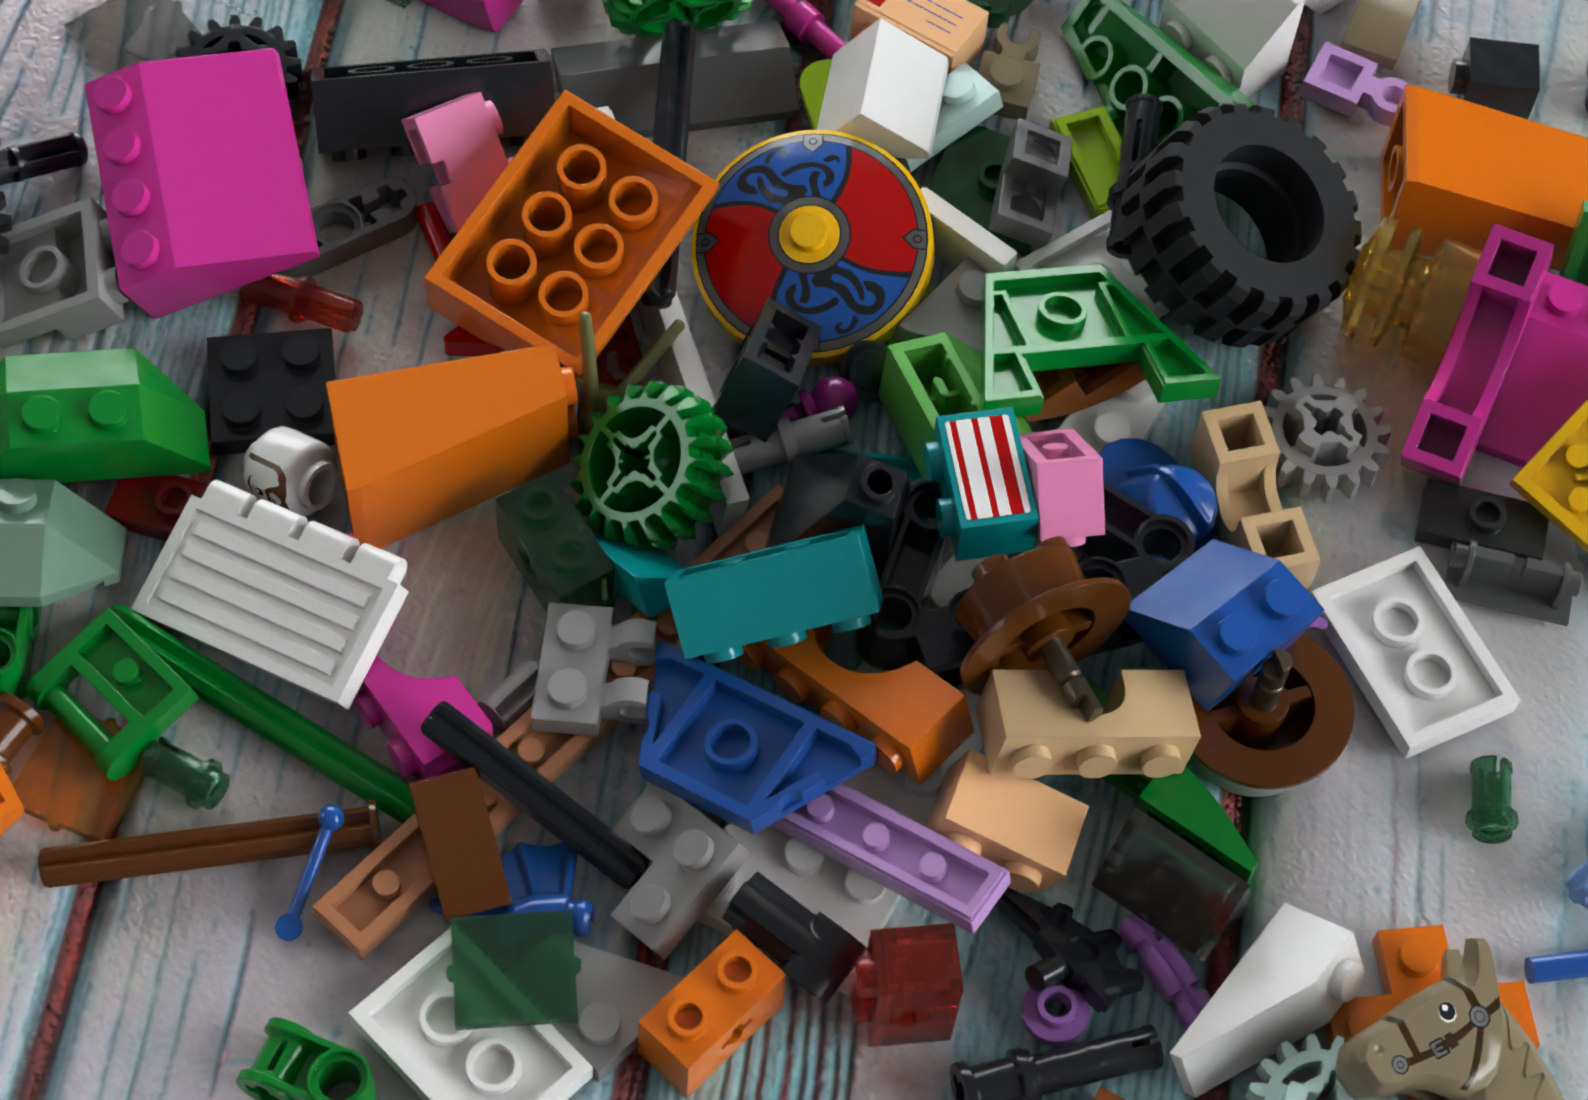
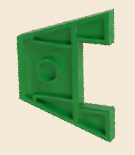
[981,264,1222,417]

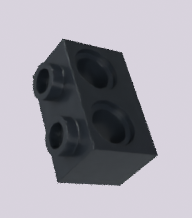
[713,298,822,442]

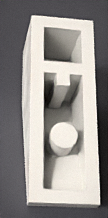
[1170,903,1365,1098]

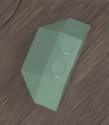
[0,478,128,607]

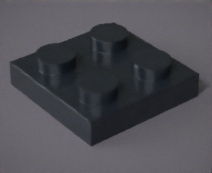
[207,328,336,456]

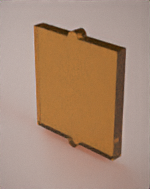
[13,716,161,841]

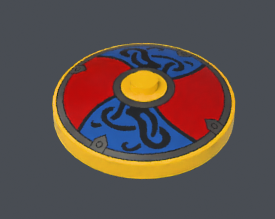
[691,130,935,366]

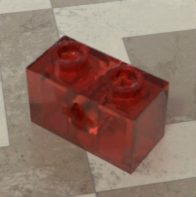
[851,923,964,1047]

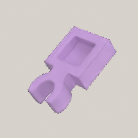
[1299,41,1409,127]

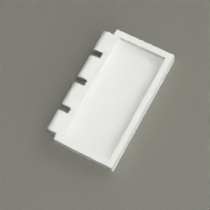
[131,480,409,710]

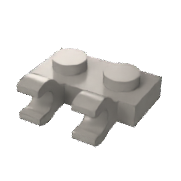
[530,602,658,736]

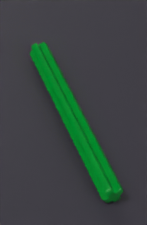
[110,604,415,824]

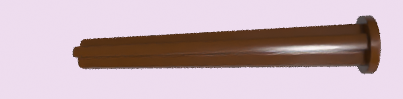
[38,798,382,888]

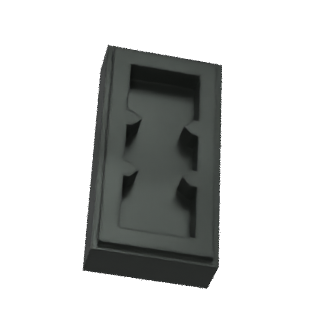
[1414,478,1549,560]

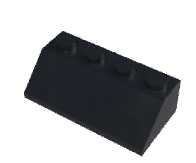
[311,49,555,161]

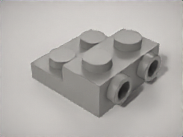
[0,197,131,349]

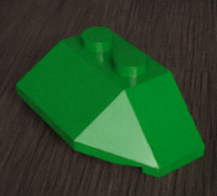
[0,348,210,483]

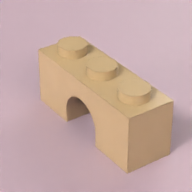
[1190,400,1321,592]
[976,670,1201,779]

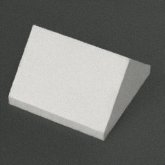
[817,18,949,159]

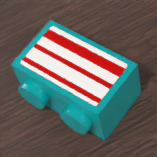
[923,407,1039,561]

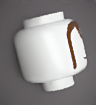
[243,426,340,517]

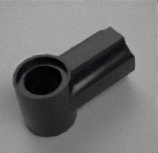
[722,871,868,1004]

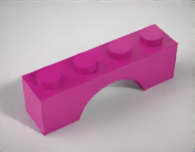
[1400,223,1554,486]
[347,533,493,780]

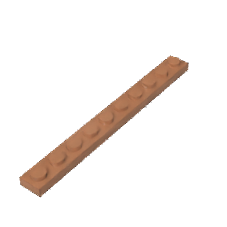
[312,484,783,961]

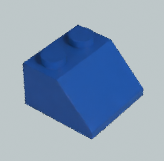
[1124,539,1324,712]

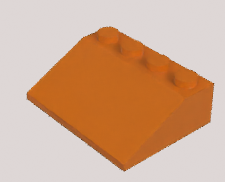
[424,90,719,380]

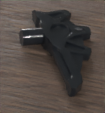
[995,887,1144,1013]

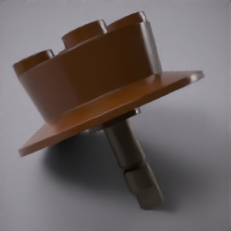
[955,536,1131,723]

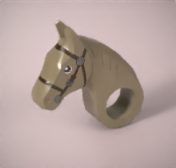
[1335,938,1564,1100]

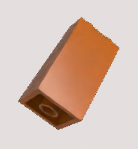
[1380,85,1588,269]
[326,343,579,549]

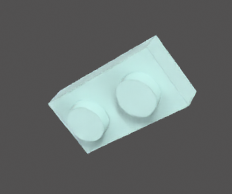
[896,62,1004,172]

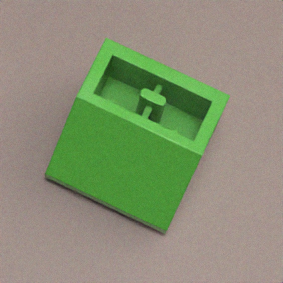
[878,332,1032,477]

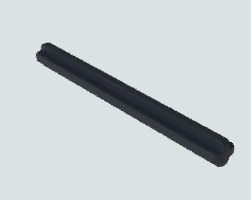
[640,18,697,309]

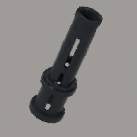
[950,1024,1164,1100]

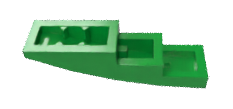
[1078,674,1259,899]

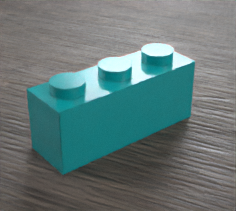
[664,524,884,664]

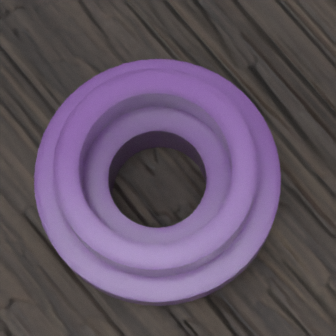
[1021,982,1090,1046]

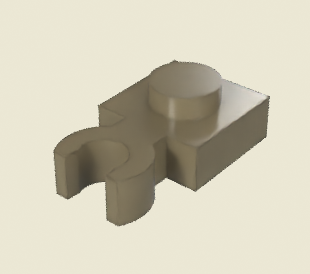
[978,22,1041,120]

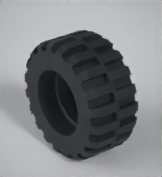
[1121,103,1362,348]

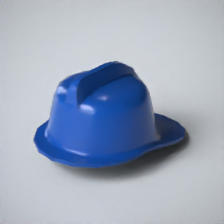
[1098,439,1218,561]

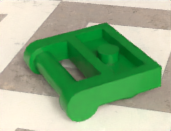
[25,607,199,781]

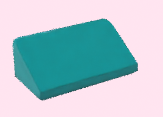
[582,535,686,618]

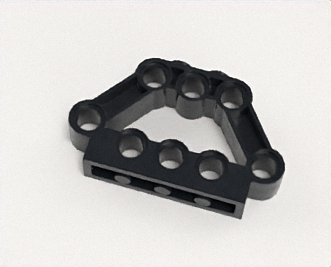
[855,477,1195,690]

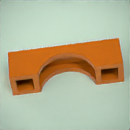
[736,624,974,785]

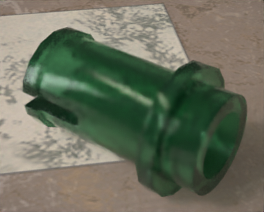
[139,736,230,810]
[1465,755,1519,844]

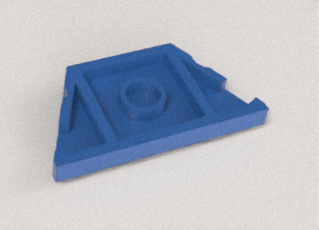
[638,640,878,835]

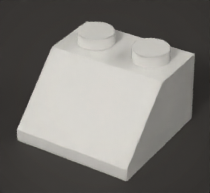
[1159,0,1305,97]

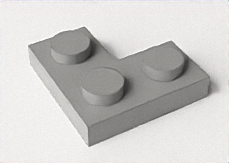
[610,783,751,960]

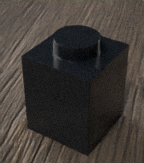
[1448,37,1540,119]

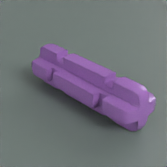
[1118,908,1212,1031]

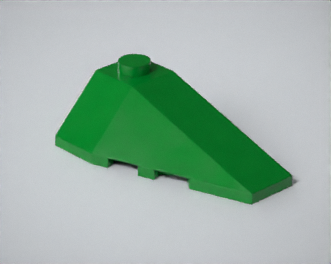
[1061,0,1256,158]

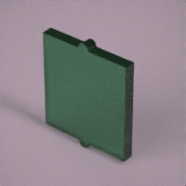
[446,910,582,1030]

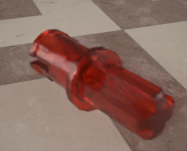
[241,272,364,333]

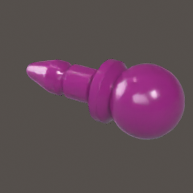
[743,376,859,435]

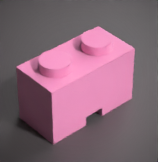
[401,92,513,233]

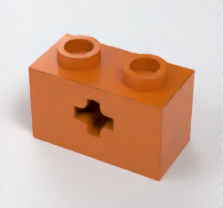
[638,929,787,1098]

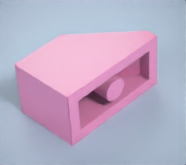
[1019,429,1105,547]

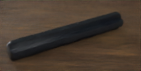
[420,701,649,889]

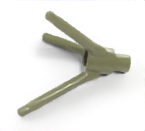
[574,311,685,447]

